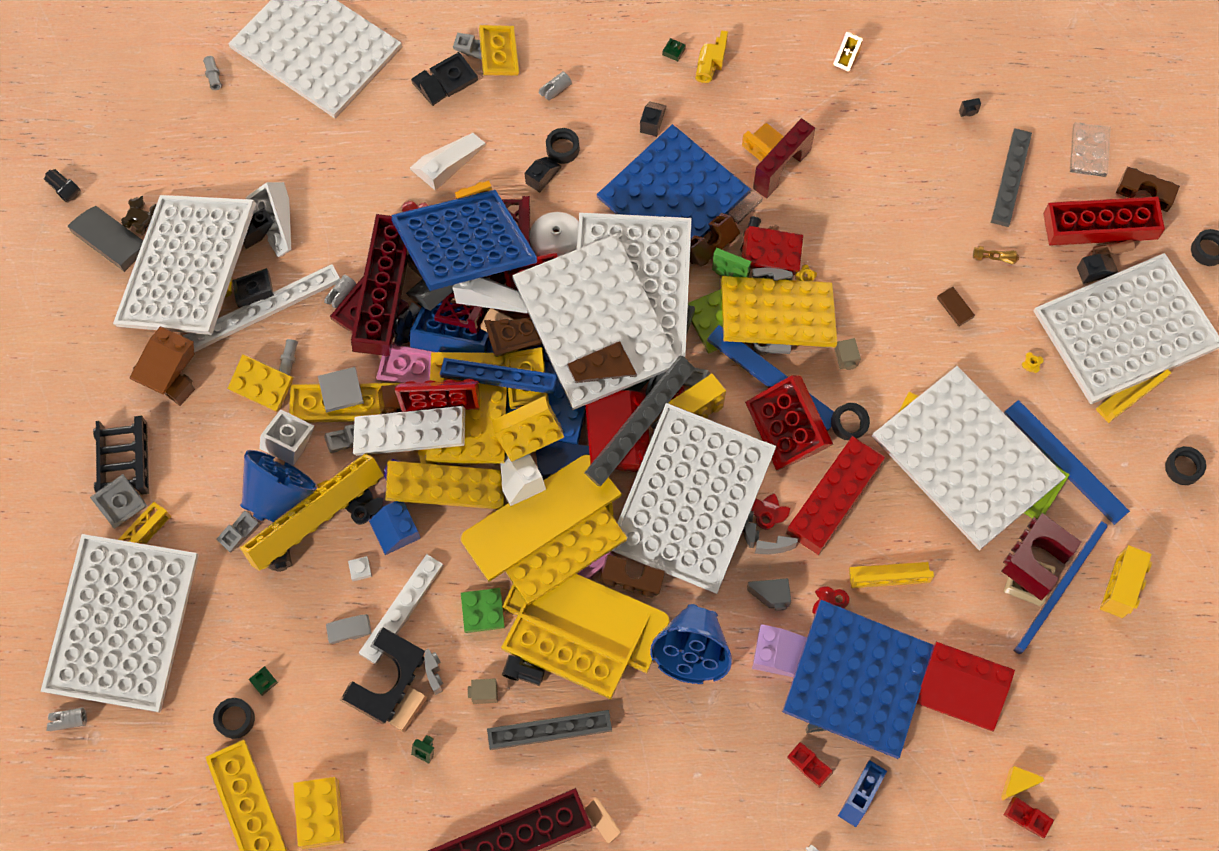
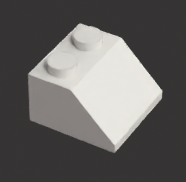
[260,409,314,465]

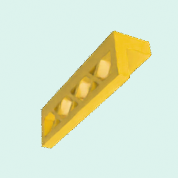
[1096,369,1171,423]
[118,502,172,545]
[849,562,934,588]

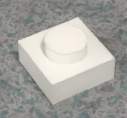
[348,556,372,581]

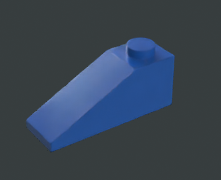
[838,760,887,827]

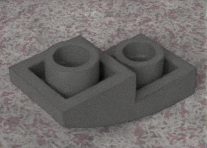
[743,511,759,548]

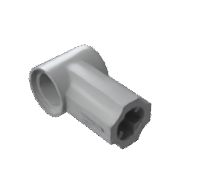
[753,343,791,355]

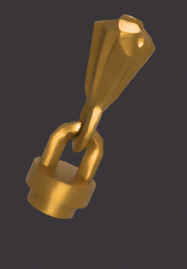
[973,246,1019,265]

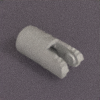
[539,71,572,101]
[324,275,356,308]
[46,708,87,731]

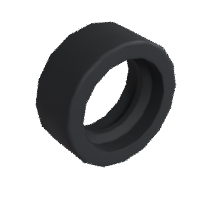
[546,128,580,164]
[1191,229,1219,266]
[831,403,870,440]
[1165,446,1206,485]
[213,698,255,739]

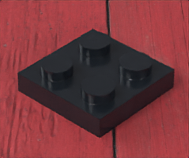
[430,52,478,97]
[232,268,274,308]

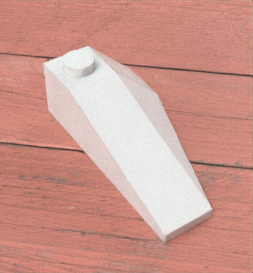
[410,133,486,191]
[246,182,291,257]
[453,277,528,313]
[500,452,546,506]

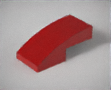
[787,742,833,788]
[1003,797,1054,838]

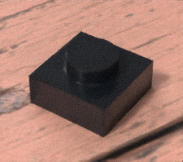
[959,98,981,117]

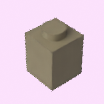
[834,338,861,370]
[468,679,498,704]

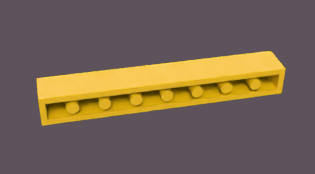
[240,454,384,571]

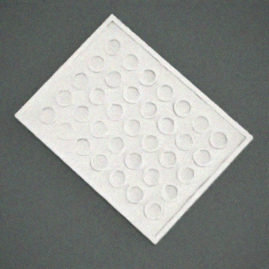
[228,0,402,118]
[113,195,257,335]
[577,213,691,358]
[512,234,677,410]
[1034,253,1219,405]
[872,366,1066,551]
[612,403,776,594]
[41,534,199,713]

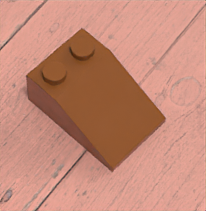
[130,326,195,395]

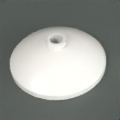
[529,212,579,257]

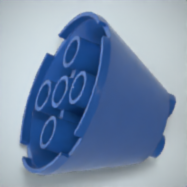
[240,450,317,522]
[650,604,732,684]

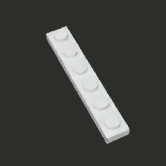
[359,554,444,665]

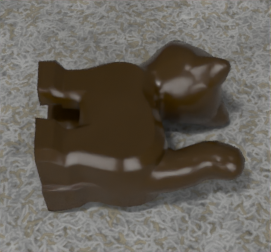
[121,196,157,235]

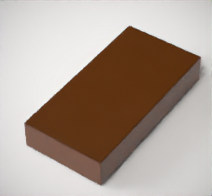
[937,287,975,326]

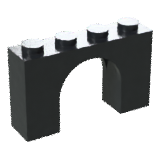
[340,627,425,724]

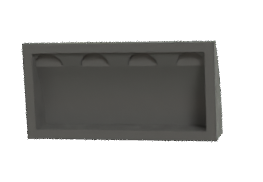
[68,206,143,272]
[406,279,454,311]

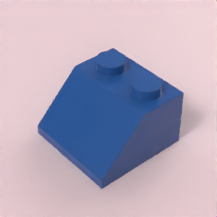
[369,501,421,555]

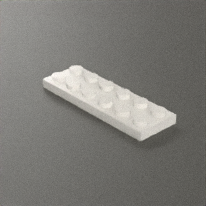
[353,406,465,456]

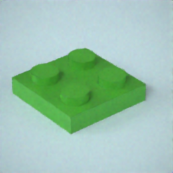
[712,248,751,278]
[461,588,505,633]

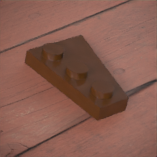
[567,341,637,383]

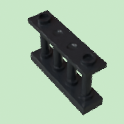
[93,415,149,495]

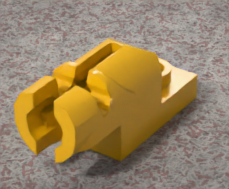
[695,30,728,83]

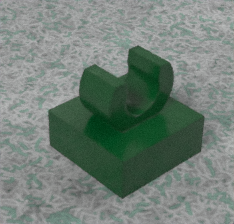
[662,38,686,62]
[249,666,278,696]
[411,735,434,763]

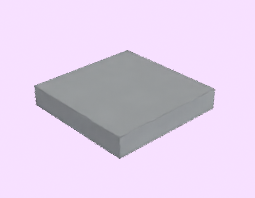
[318,367,364,412]
[90,474,147,529]

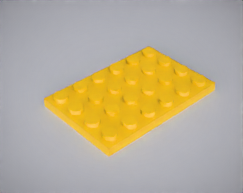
[721,276,837,348]
[426,352,507,463]

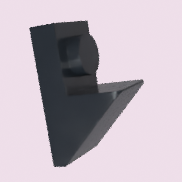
[411,70,447,106]

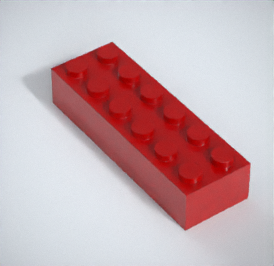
[1043,197,1165,246]
[786,436,885,555]

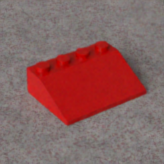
[745,375,834,471]
[395,379,480,412]
[586,390,650,472]
[916,641,1015,732]

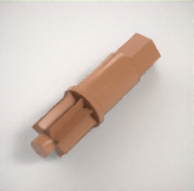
[1090,239,1135,257]

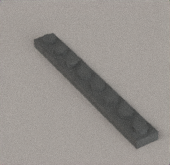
[585,356,696,486]

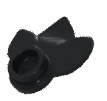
[394,310,413,346]
[345,488,383,525]

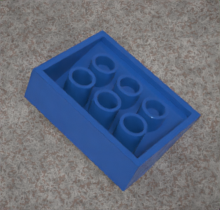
[410,301,489,353]

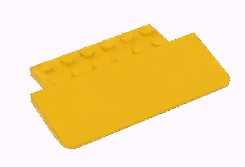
[461,455,628,605]
[501,574,669,699]

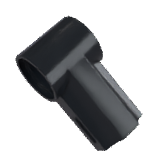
[44,169,81,203]
[502,655,545,686]

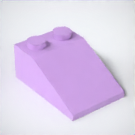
[752,624,807,677]

